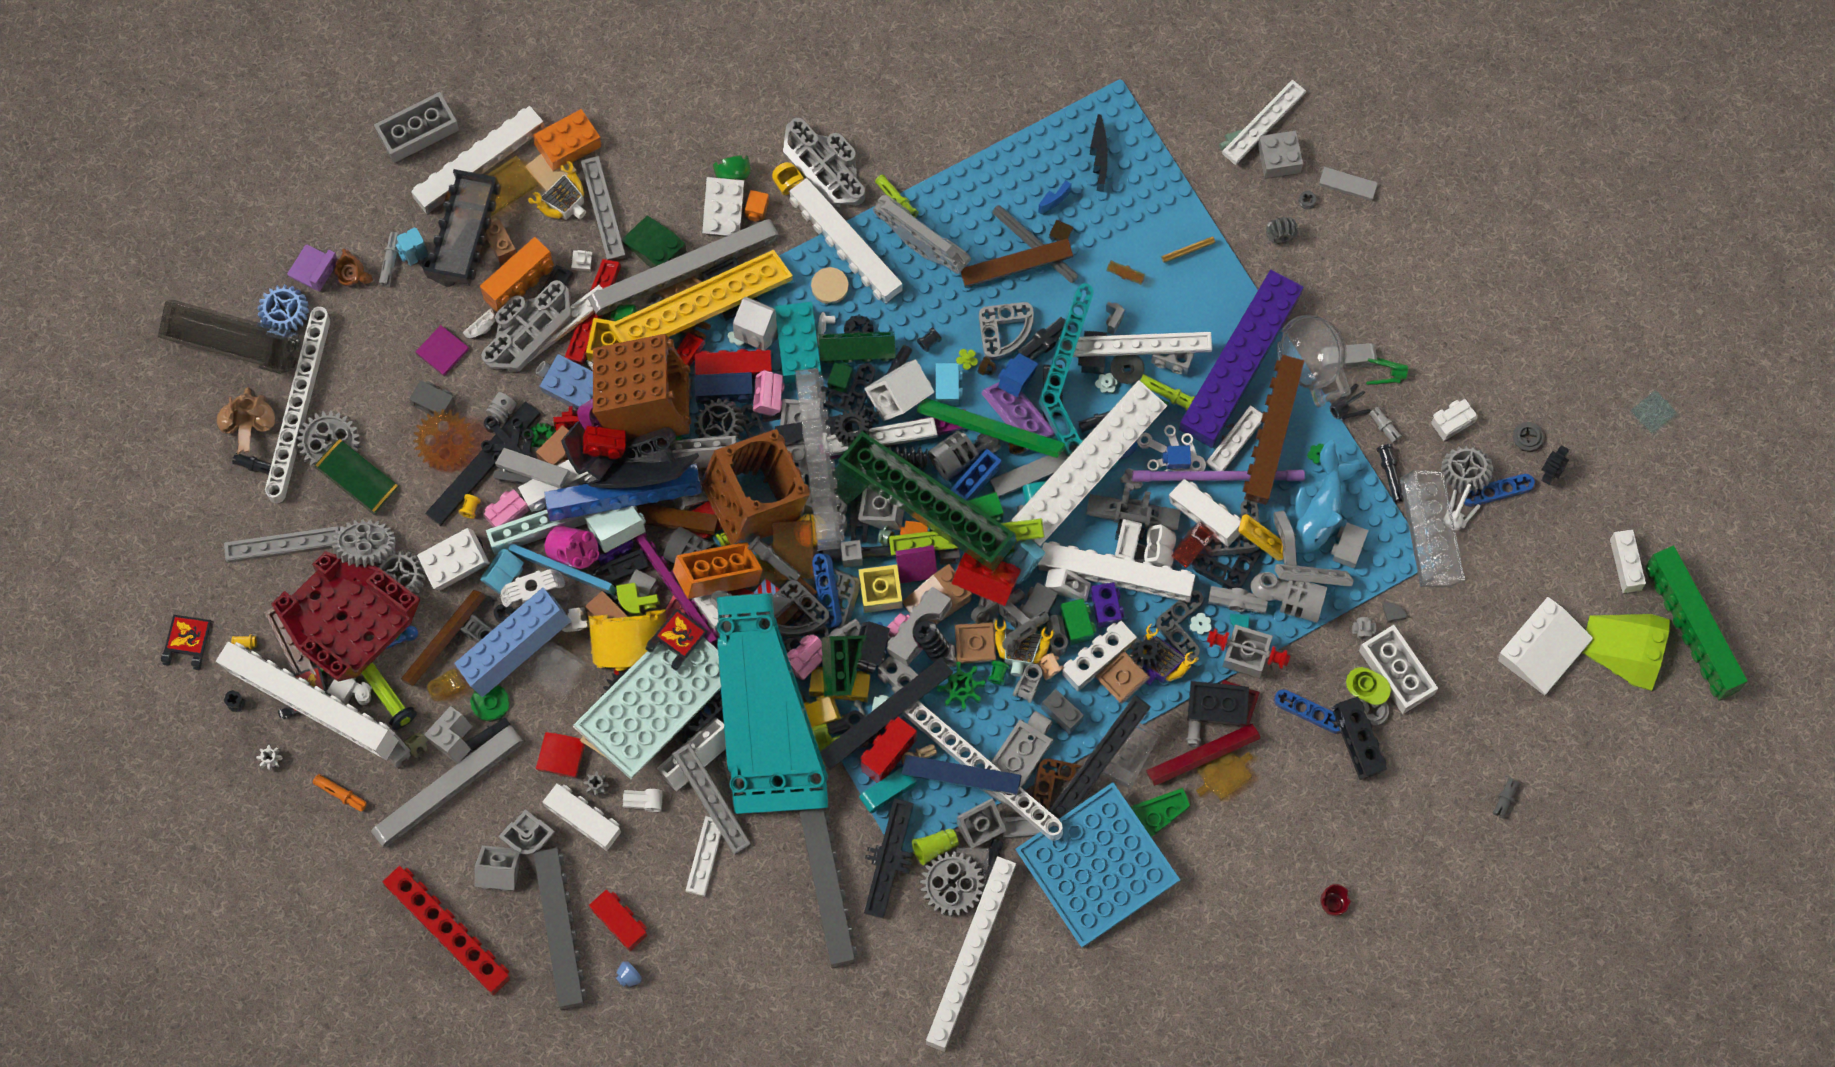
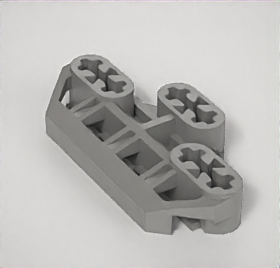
[783,118,865,207]
[873,195,971,274]
[481,280,572,372]

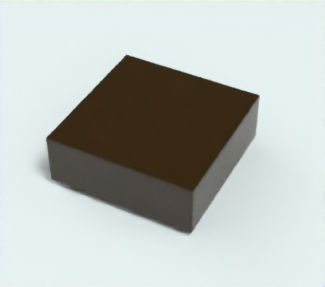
[1049,220,1073,241]

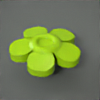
[956,349,978,370]

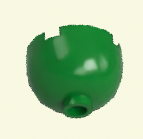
[713,155,751,180]

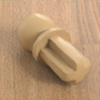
[901,744,937,765]

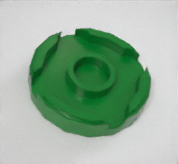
[470,685,510,722]

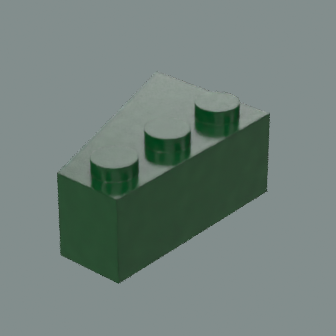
[821,635,866,697]

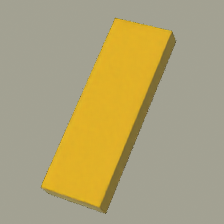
[1238,514,1283,561]

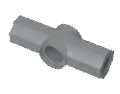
[1208,586,1268,614]

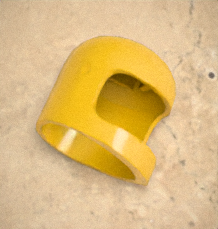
[772,162,804,196]

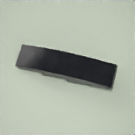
[1089,114,1108,192]

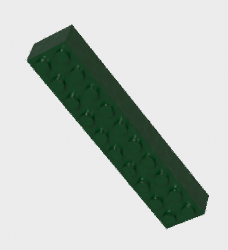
[838,431,1017,571]

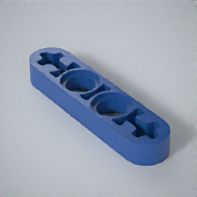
[1462,474,1535,507]
[812,554,842,628]
[1274,689,1341,734]

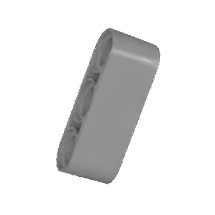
[1321,343,1377,370]

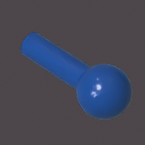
[386,626,418,649]

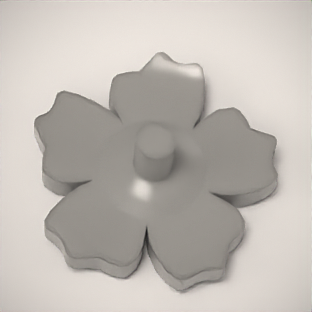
[1120,468,1143,491]

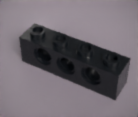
[1331,696,1387,780]

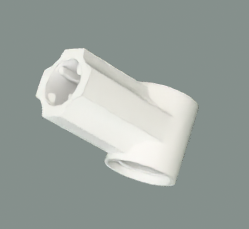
[623,789,663,812]

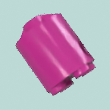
[545,526,599,569]

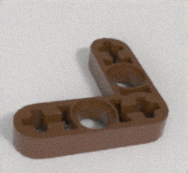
[1032,759,1082,815]

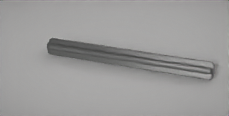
[992,205,1078,283]

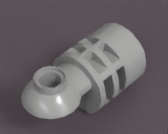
[1251,572,1327,622]

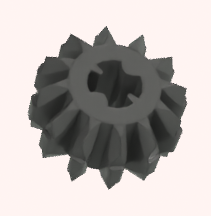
[1266,217,1298,244]

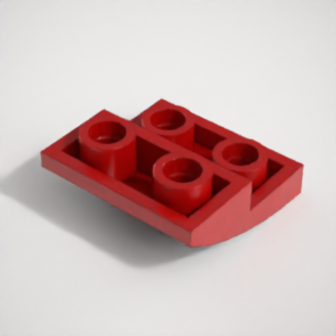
[536,732,585,778]

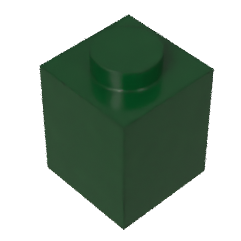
[827,362,853,393]

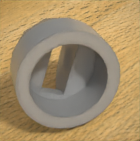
[536,361,551,378]

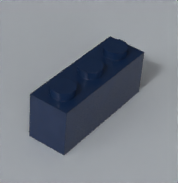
[695,372,753,404]

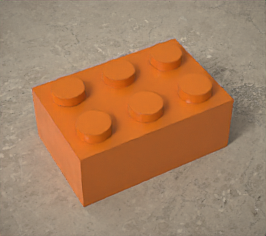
[533,109,601,171]

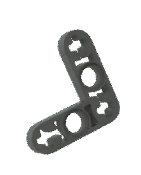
[1204,500,1260,556]
[810,567,861,629]
[1156,590,1203,661]

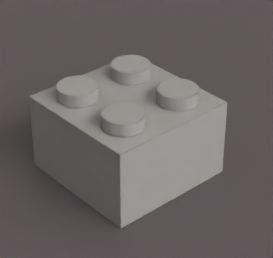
[1258,131,1303,178]

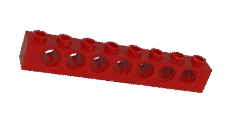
[382,865,510,996]

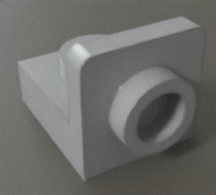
[1106,302,1125,335]

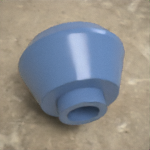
[616,961,641,987]

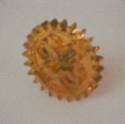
[413,409,476,471]

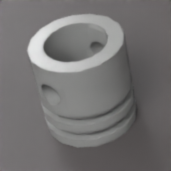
[486,392,517,424]

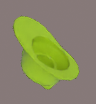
[1346,667,1391,705]

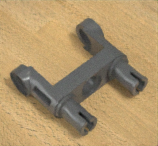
[971,588,1050,653]

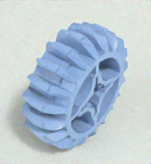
[258,284,309,335]

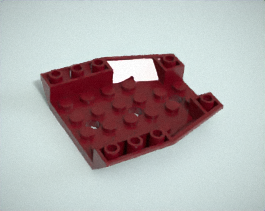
[271,551,420,682]

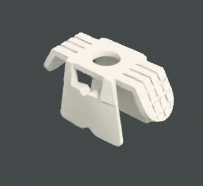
[501,569,565,607]

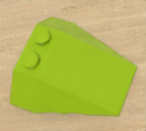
[1582,614,1670,691]

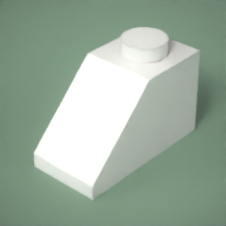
[1045,569,1091,601]

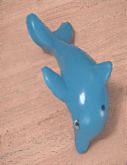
[1294,440,1361,554]

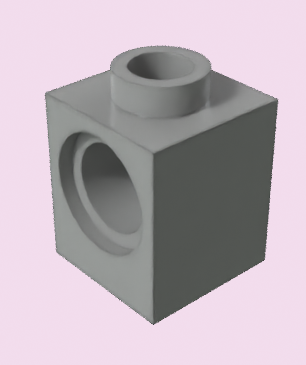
[841,540,862,568]

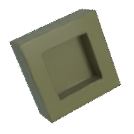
[403,733,428,757]

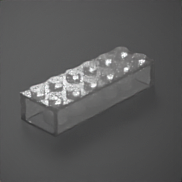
[1400,470,1465,588]

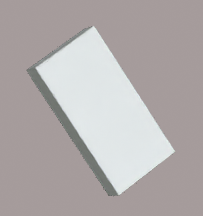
[1115,519,1142,559]

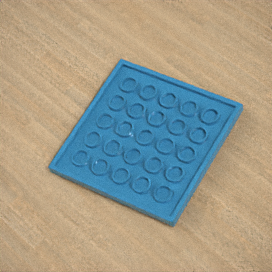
[1015,782,1181,948]

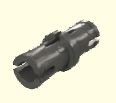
[1493,778,1520,819]

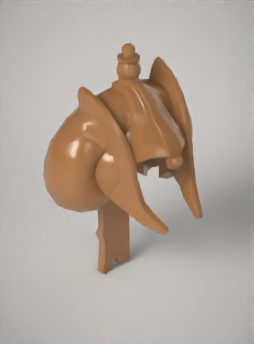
[217,387,275,454]

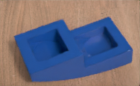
[1038,180,1072,214]

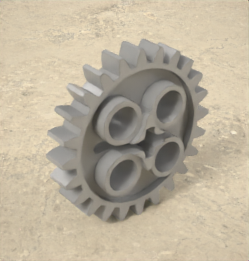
[297,411,360,467]
[332,519,396,567]
[920,851,985,916]

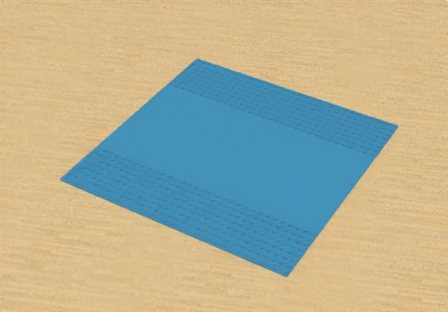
[669,79,1432,853]

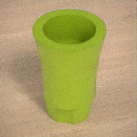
[912,828,959,865]

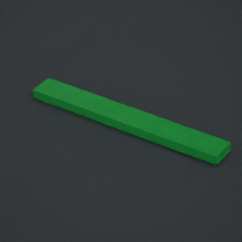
[917,398,1065,458]

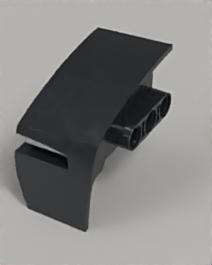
[561,421,699,488]

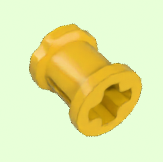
[459,494,481,519]

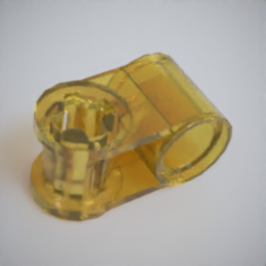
[427,669,466,701]

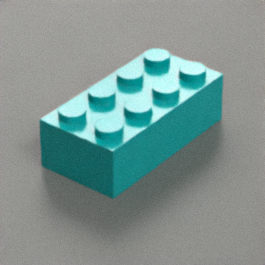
[774,301,822,384]

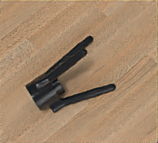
[1330,384,1371,421]

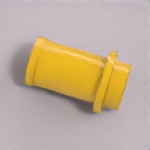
[231,634,257,650]

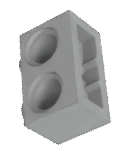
[1151,353,1194,375]
[878,656,918,694]

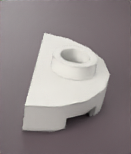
[463,309,496,338]

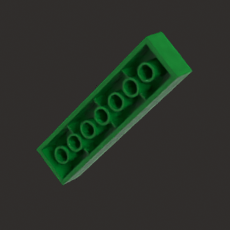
[1646,545,1748,701]

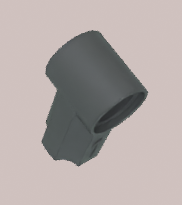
[1046,615,1068,656]

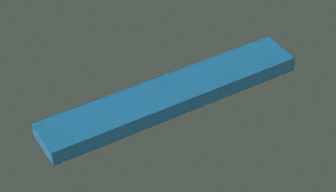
[508,544,617,596]

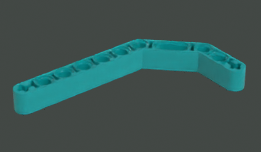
[1039,283,1119,470]

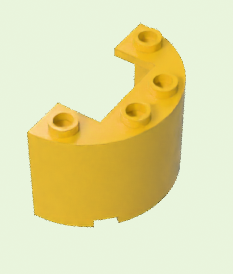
[588,609,667,671]

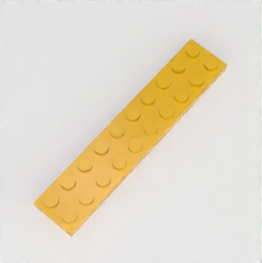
[609,250,793,343]

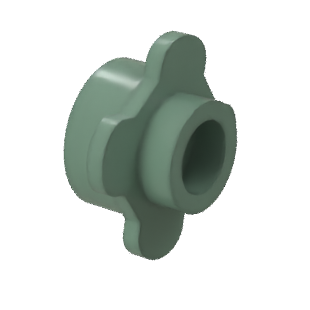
[878,526,895,546]

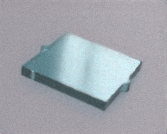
[1631,390,1676,433]

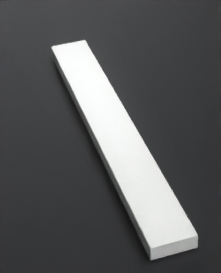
[1059,332,1212,357]

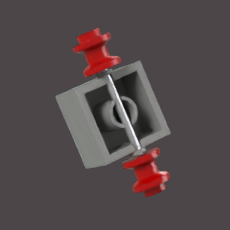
[1206,625,1290,678]

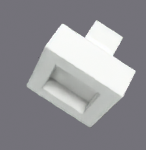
[571,250,593,272]

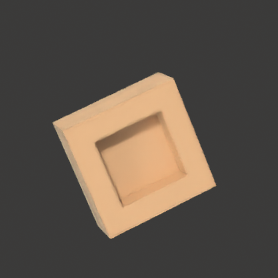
[1037,653,1064,680]

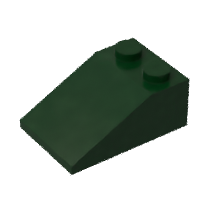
[621,215,687,268]

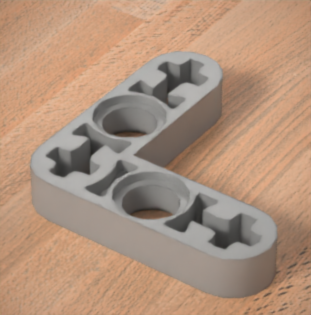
[1273,511,1297,566]

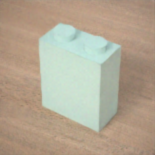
[584,506,646,553]

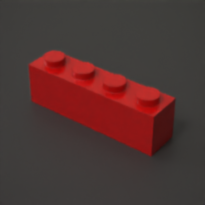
[695,349,772,379]

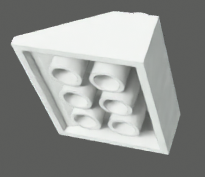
[1498,597,1593,695]

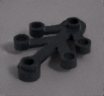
[481,416,535,465]

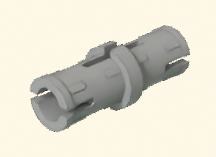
[1369,407,1402,444]

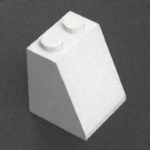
[864,359,934,421]

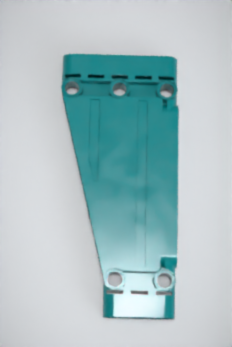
[716,593,829,814]

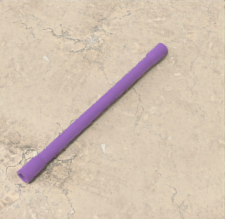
[1132,470,1305,482]

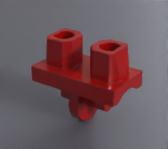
[553,406,579,431]

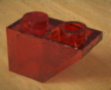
[1171,521,1214,568]

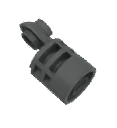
[928,430,1001,481]
[663,526,715,564]

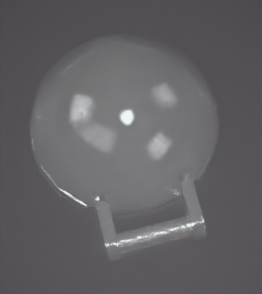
[1277,315,1351,407]

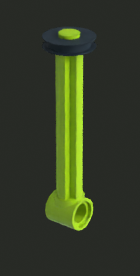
[362,662,417,730]

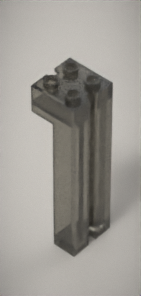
[158,299,300,374]

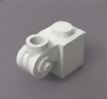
[327,678,372,705]

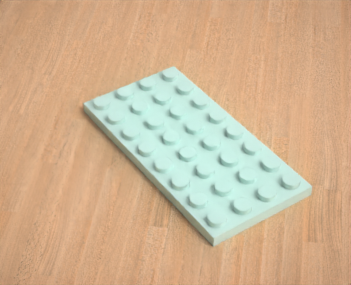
[573,637,721,779]

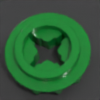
[528,423,556,448]

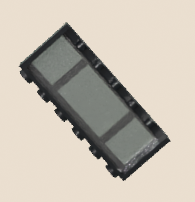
[423,169,501,286]

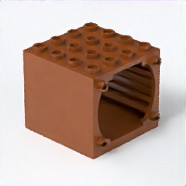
[593,334,691,445]
[700,429,810,545]

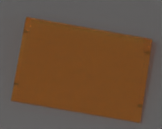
[772,521,814,580]

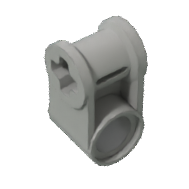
[1013,664,1042,704]

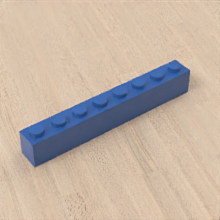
[544,464,702,521]

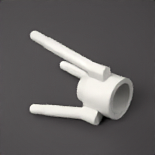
[1445,484,1480,531]

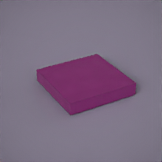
[415,325,469,376]
[895,545,937,584]

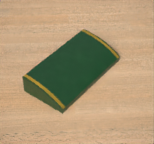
[315,438,399,515]

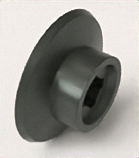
[1110,355,1144,384]

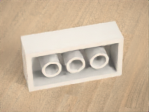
[1359,625,1438,714]

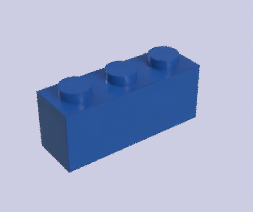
[950,449,1002,501]

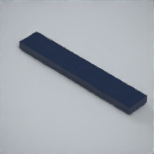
[902,755,1022,795]

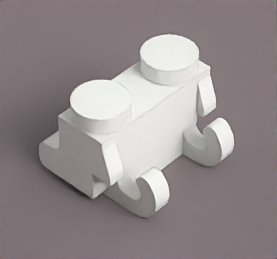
[562,607,589,632]

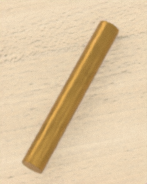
[1161,236,1215,263]

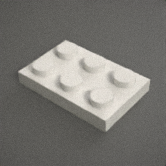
[702,177,745,236]

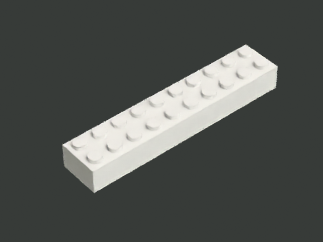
[1010,380,1167,547]
[216,642,399,760]

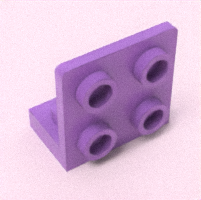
[287,245,338,292]

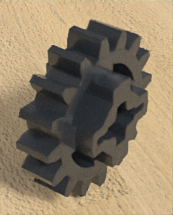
[1541,445,1570,485]

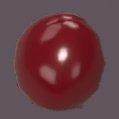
[1320,884,1351,916]

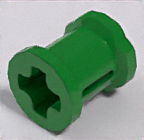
[988,661,1009,685]

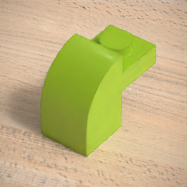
[616,583,660,616]

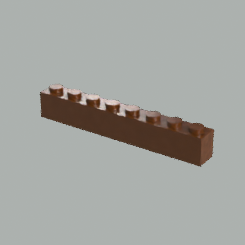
[1242,355,1305,505]

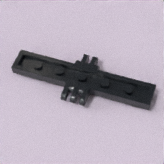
[864,798,914,919]

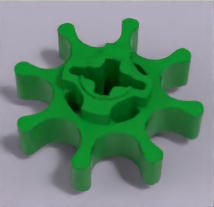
[937,662,986,711]

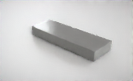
[1319,167,1378,201]

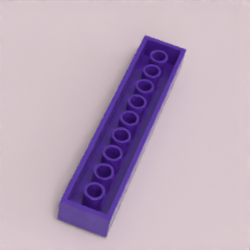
[1179,269,1304,448]

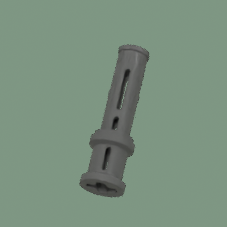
[747,535,801,581]

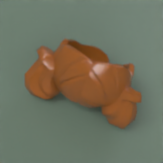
[334,249,373,286]

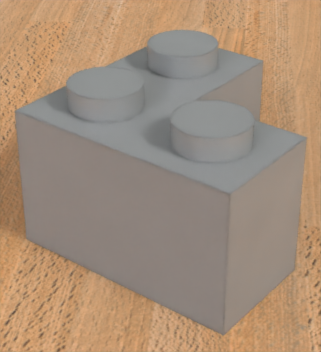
[424,706,473,764]

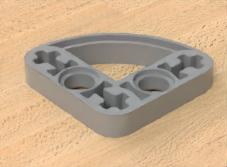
[979,302,1033,360]

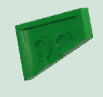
[1130,788,1190,838]

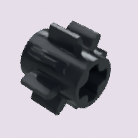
[858,405,879,428]

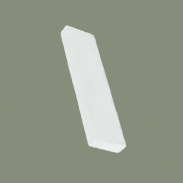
[1206,405,1262,471]
[686,816,721,897]

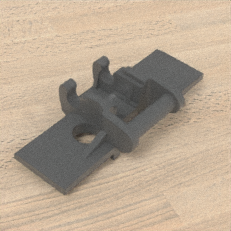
[1086,488,1181,530]

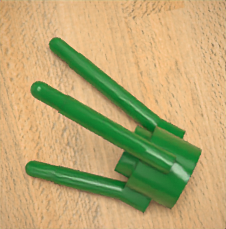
[1366,357,1408,385]

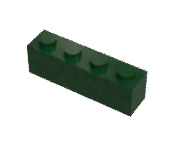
[819,331,896,363]

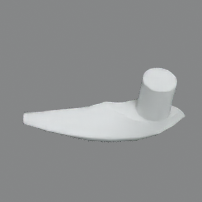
[817,312,835,347]

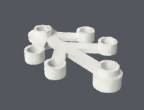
[1137,425,1206,471]

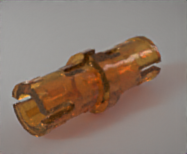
[1106,260,1146,285]

